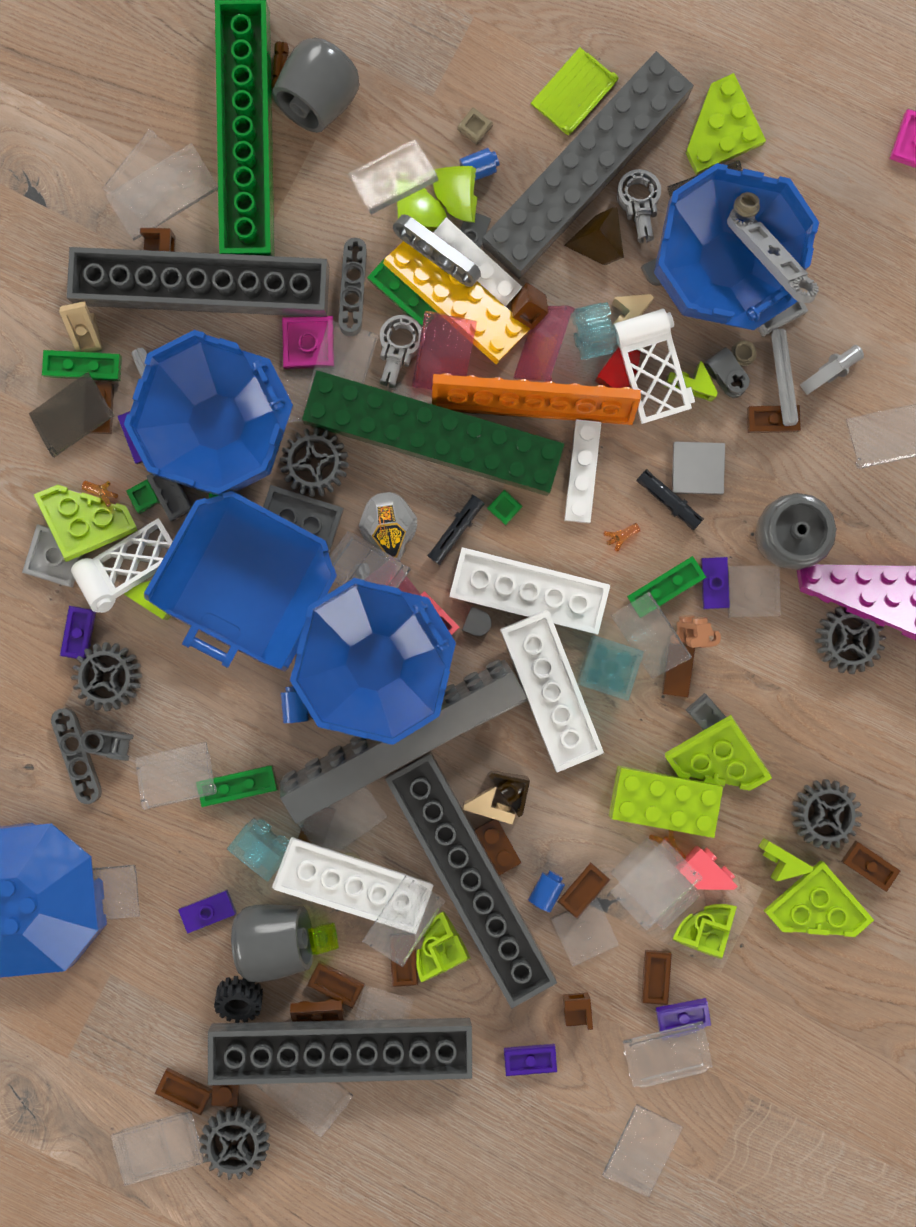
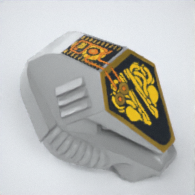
[359,492,417,562]

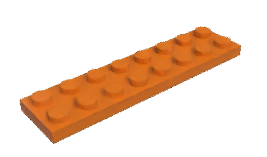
[432,373,641,425]

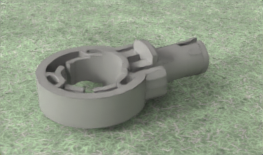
[617,169,661,243]
[380,315,423,388]
[800,345,864,395]

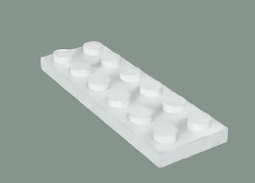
[449,547,610,635]
[500,610,604,772]
[272,837,434,934]

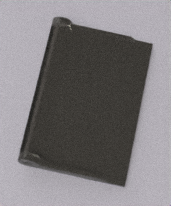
[29,372,115,458]

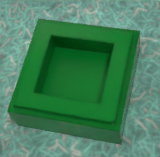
[126,479,160,514]
[487,490,523,526]

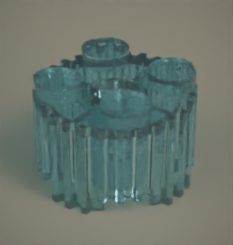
[570,302,618,360]

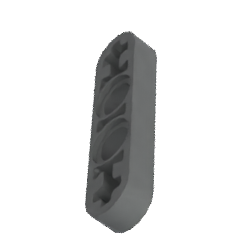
[393,214,481,287]
[339,238,367,336]
[51,708,102,804]

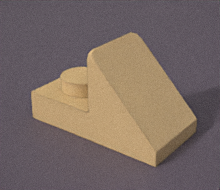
[611,294,654,340]
[59,301,102,352]
[463,785,515,825]

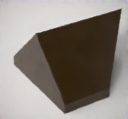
[564,207,624,265]
[488,771,530,817]

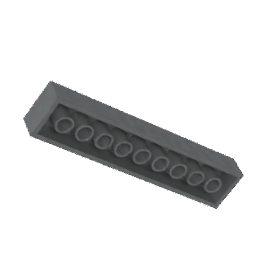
[482,51,694,280]
[67,247,330,317]
[280,659,527,824]
[385,752,557,1009]
[208,1018,472,1085]

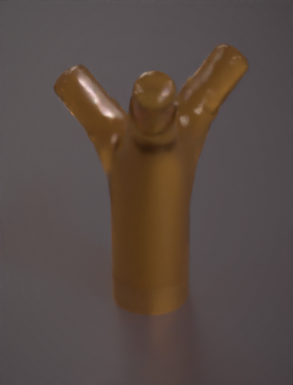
[82,481,118,507]
[603,523,640,551]
[649,830,687,863]

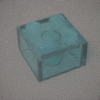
[577,635,644,701]
[227,818,289,882]

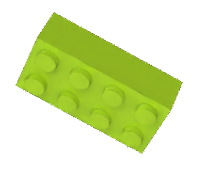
[609,766,723,838]

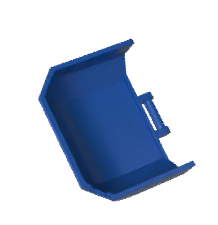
[144,491,337,672]

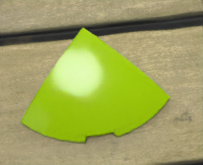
[432,166,477,223]
[397,181,447,231]
[673,904,737,959]
[416,912,471,982]

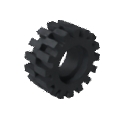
[214,976,263,1023]

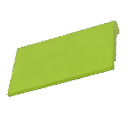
[530,47,619,136]

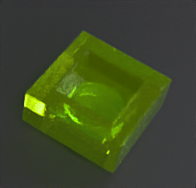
[308,923,339,955]

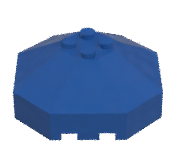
[654,163,819,330]
[124,330,293,496]
[290,578,456,745]
[0,823,107,978]

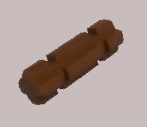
[271,41,289,91]

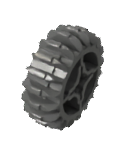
[280,428,349,497]
[815,607,886,674]
[71,642,142,711]
[791,779,863,849]
[199,1106,270,1180]

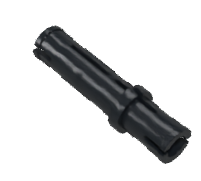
[636,469,704,531]
[427,494,485,565]

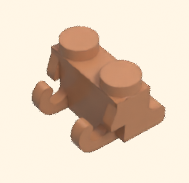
[670,615,721,648]

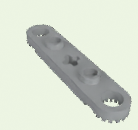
[727,209,819,303]

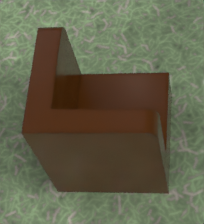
[140,228,175,252]
[511,283,549,330]
[563,992,593,1030]

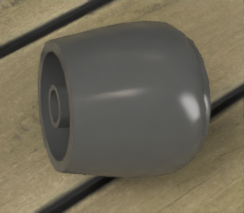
[272,37,360,133]
[755,493,837,570]
[231,904,314,982]

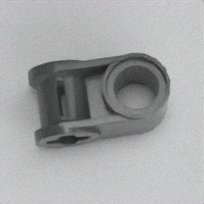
[704,347,750,398]
[80,729,134,761]

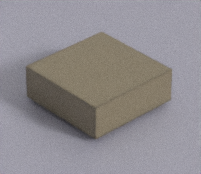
[457,107,493,145]

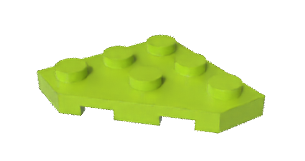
[686,73,766,175]
[33,484,138,562]
[665,715,772,791]
[763,860,874,937]

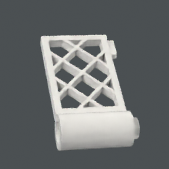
[613,309,695,424]
[71,518,173,613]

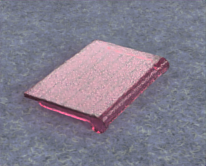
[513,305,575,382]
[412,311,477,390]

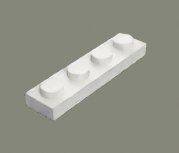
[433,217,522,307]
[564,419,601,524]

